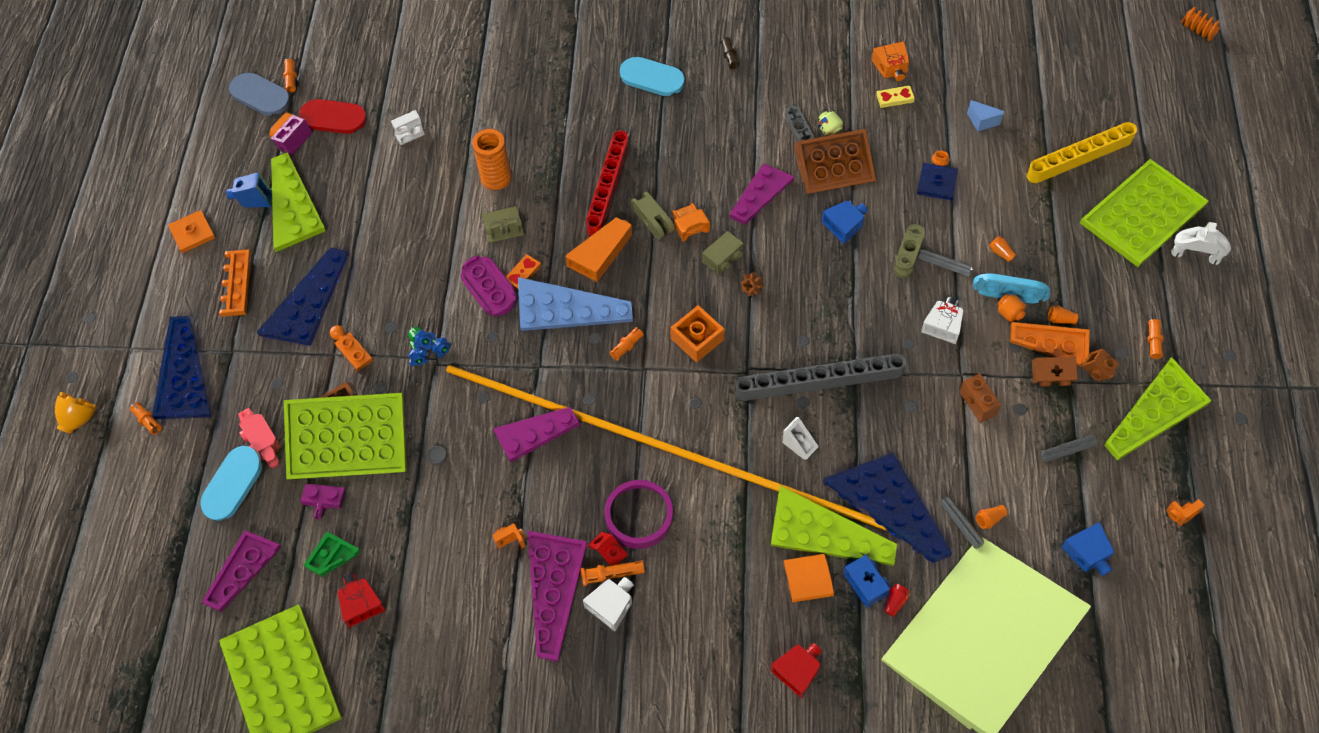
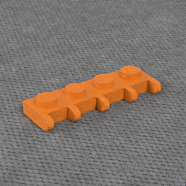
[219,249,251,317]

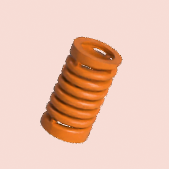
[472,129,512,190]

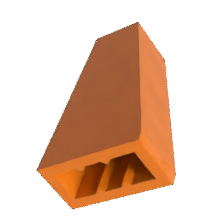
[565,217,632,282]

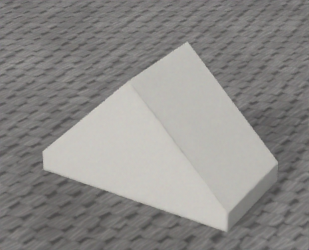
[782,417,819,460]

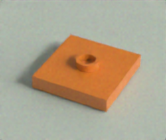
[168,210,215,253]

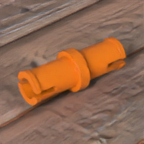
[283,59,297,92]
[1147,319,1164,359]
[609,327,643,361]
[130,402,162,435]

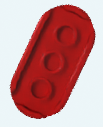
[299,99,366,134]

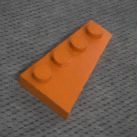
[1010,322,1090,366]

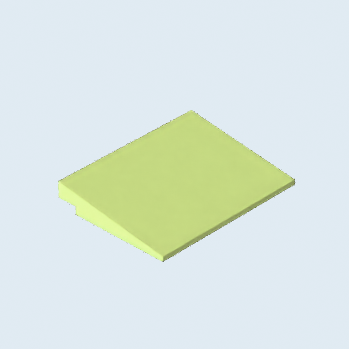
[881,537,1091,733]

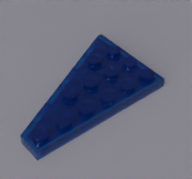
[823,453,952,563]

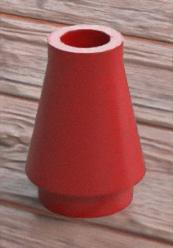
[884,584,910,617]

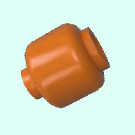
[997,294,1026,322]

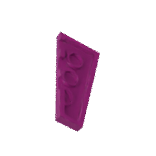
[730,163,794,225]
[493,407,580,462]

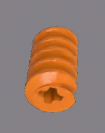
[1181,7,1221,42]

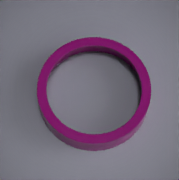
[604,480,673,549]

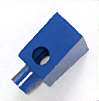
[226,173,272,207]
[822,201,867,244]
[1062,522,1114,576]

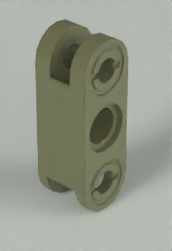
[630,192,675,240]
[894,224,925,278]

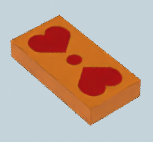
[506,254,541,292]

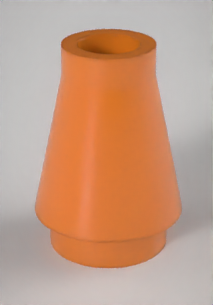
[989,236,1016,263]
[1047,305,1078,325]
[976,505,1007,529]

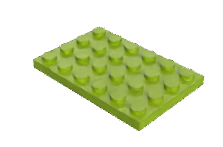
[1080,159,1209,267]
[284,393,407,479]
[219,604,342,733]

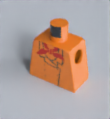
[872,41,909,81]

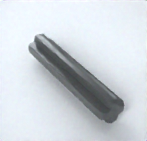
[918,249,973,276]
[1040,435,1098,462]
[941,497,984,549]

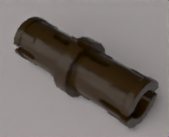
[720,37,739,69]

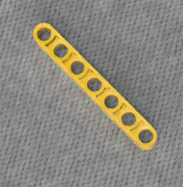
[1027,122,1137,183]

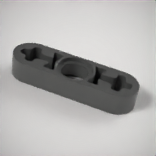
[785,106,814,141]

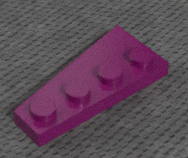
[201,530,282,612]

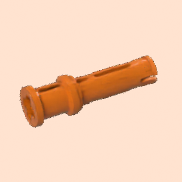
[581,560,645,587]

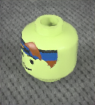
[818,111,843,136]

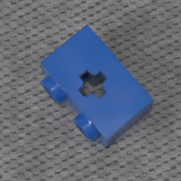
[843,555,890,608]

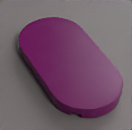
[460,256,517,316]

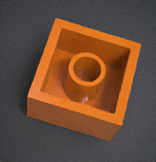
[670,305,724,363]

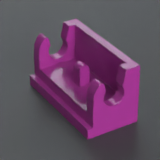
[271,115,312,156]

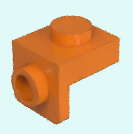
[492,524,526,549]

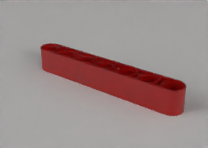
[586,131,629,237]

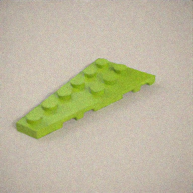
[271,152,326,252]
[1104,357,1211,461]
[771,486,897,566]

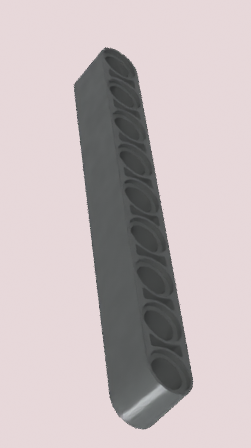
[736,354,906,401]

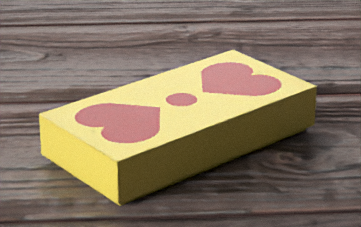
[876,86,915,108]

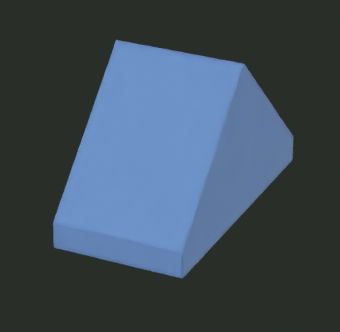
[967,100,1004,132]

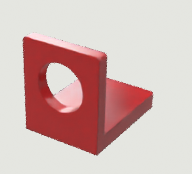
[588,532,628,566]

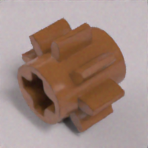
[740,272,765,296]

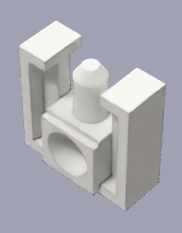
[391,110,425,145]

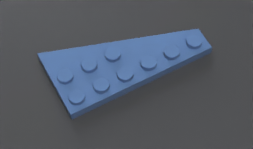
[518,277,633,331]

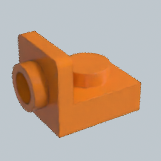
[1166,499,1205,526]

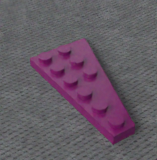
[527,530,587,662]

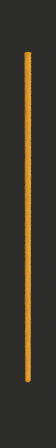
[446,365,926,544]

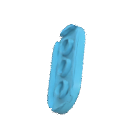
[620,57,684,96]
[973,274,1050,304]
[201,446,262,521]

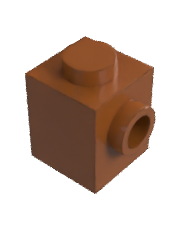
[1082,348,1119,382]

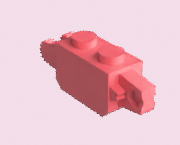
[238,408,281,468]

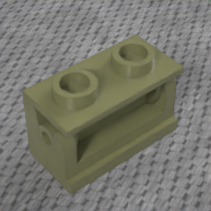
[702,231,743,275]

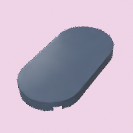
[229,73,290,116]

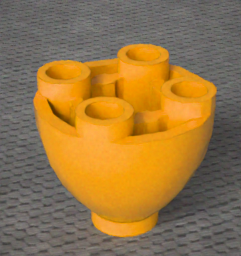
[55,392,97,434]

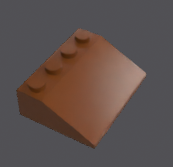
[794,129,876,194]

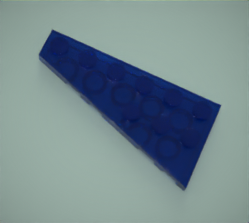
[257,247,349,346]
[152,316,212,419]

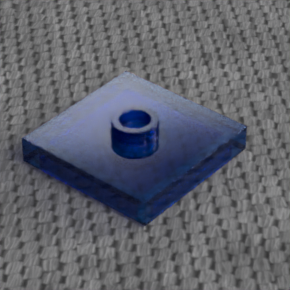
[917,163,958,201]

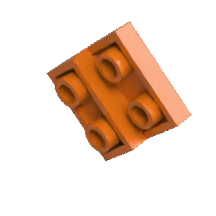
[784,554,834,602]

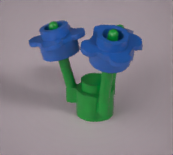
[408,327,451,366]

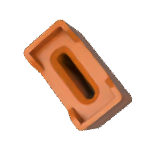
[673,203,710,242]

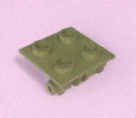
[482,206,524,243]

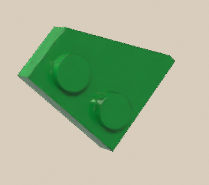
[303,532,361,577]

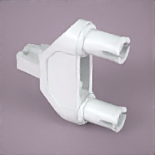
[1171,222,1231,265]

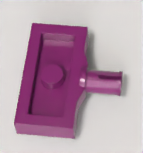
[300,484,346,520]

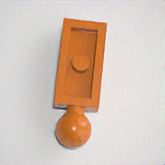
[330,325,373,372]

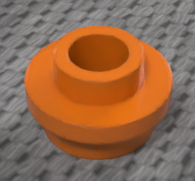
[931,151,950,167]

